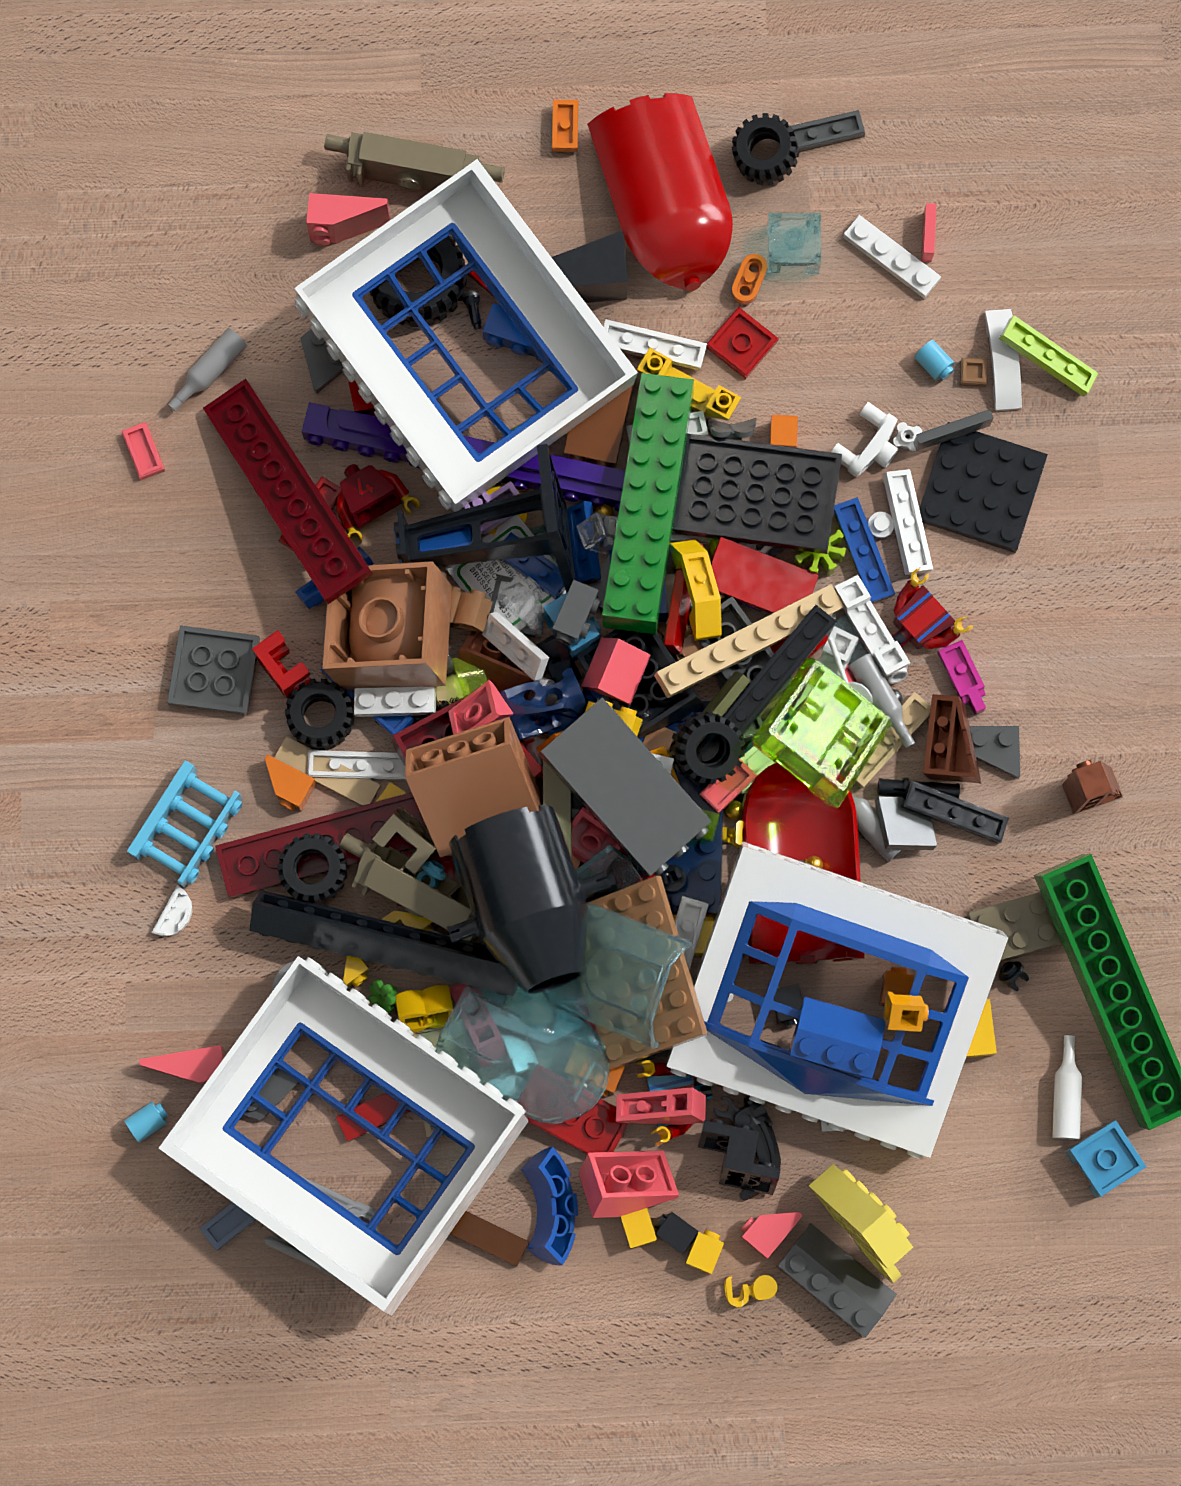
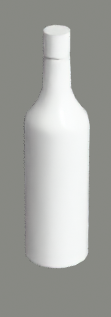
[1052,1035,1082,1140]

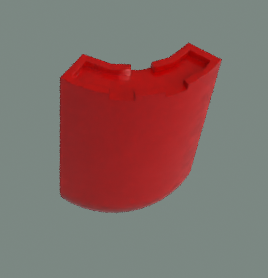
[587,93,733,292]
[742,754,865,965]

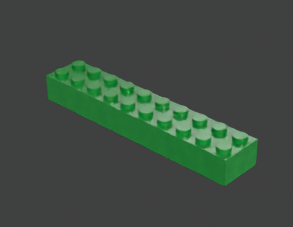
[602,373,694,634]
[1033,854,1181,1130]

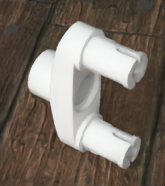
[831,402,899,477]

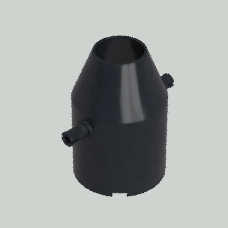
[447,805,611,994]

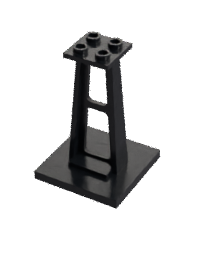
[394,444,576,593]

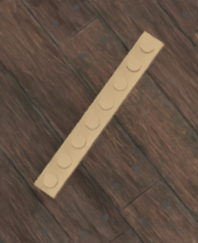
[654,584,845,698]

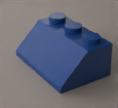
[789,996,886,1079]

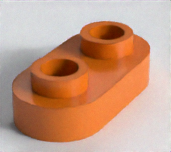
[731,254,767,305]

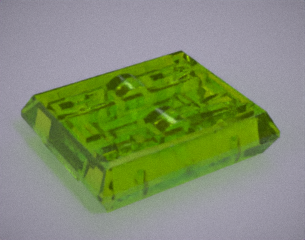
[752,658,892,808]

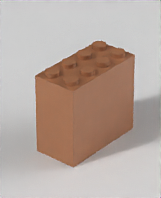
[405,717,543,857]

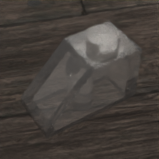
[497,574,543,638]

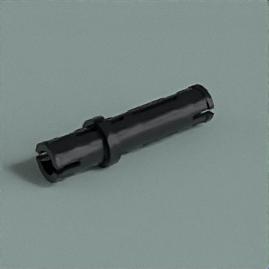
[877,778,960,798]

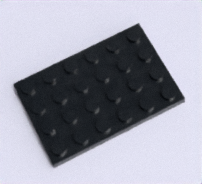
[672,433,842,554]

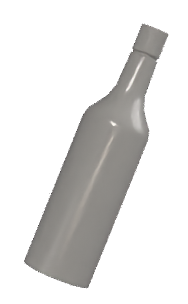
[168,328,247,412]
[848,653,915,749]
[852,795,903,863]

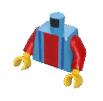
[636,1060,713,1146]

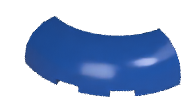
[521,1147,578,1266]

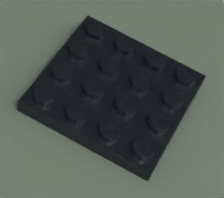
[919,422,1048,553]

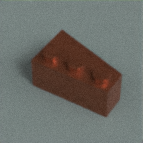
[923,694,982,784]
[1062,760,1123,814]

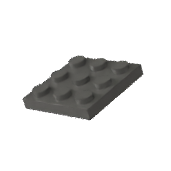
[167,625,260,715]

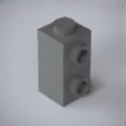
[552,580,601,645]

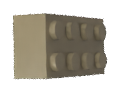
[965,892,1063,963]

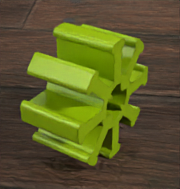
[791,530,846,576]

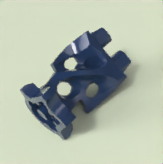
[500,668,587,743]

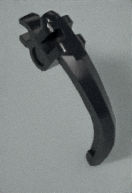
[713,1095,781,1200]

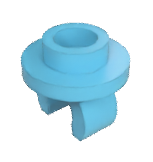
[417,860,447,889]

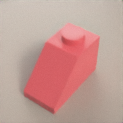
[741,1212,803,1259]

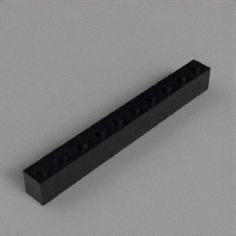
[249,890,518,996]

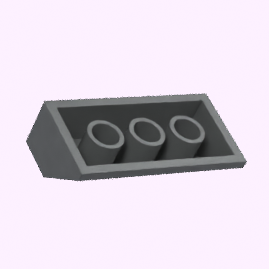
[688,597,795,704]
[776,1223,897,1338]

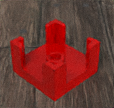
[252,630,311,700]

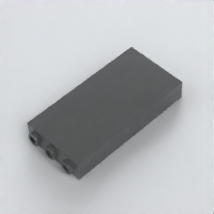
[538,697,711,877]

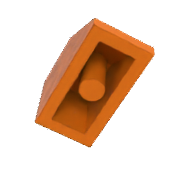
[265,754,317,812]

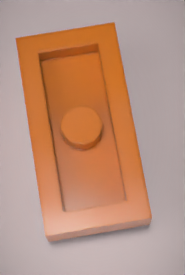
[552,99,579,152]

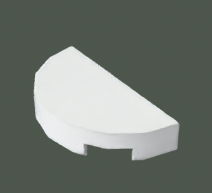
[152,885,193,937]

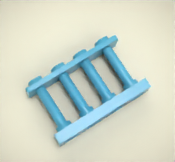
[127,760,243,888]

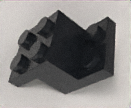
[698,1119,781,1195]

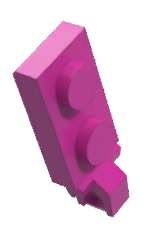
[937,640,986,715]

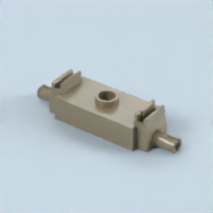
[324,132,505,191]
[339,833,476,942]

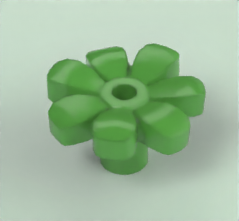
[368,979,398,1013]

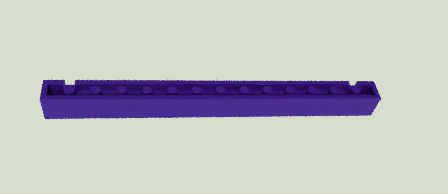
[302,402,626,512]

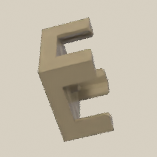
[372,806,436,874]

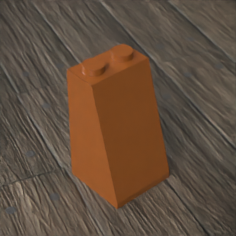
[564,376,637,467]

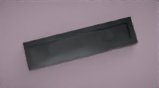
[901,781,1009,844]

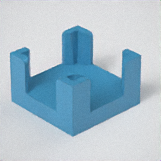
[1065,1120,1147,1198]

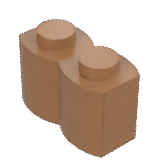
[449,586,493,632]

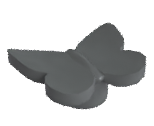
[706,417,757,440]

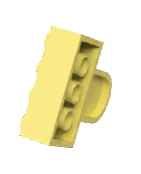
[809,1164,913,1284]

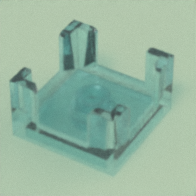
[767,213,821,274]

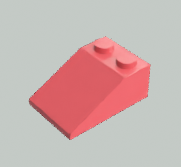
[306,193,391,246]
[578,1151,679,1218]

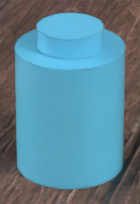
[914,340,955,381]
[124,1101,169,1143]

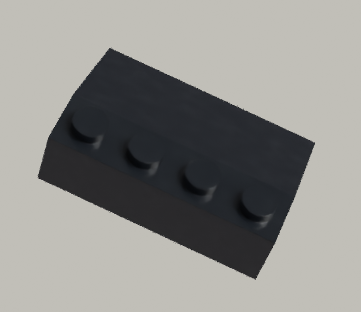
[577,629,705,738]

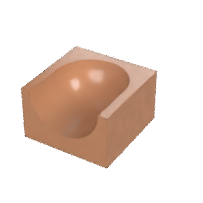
[323,562,452,691]

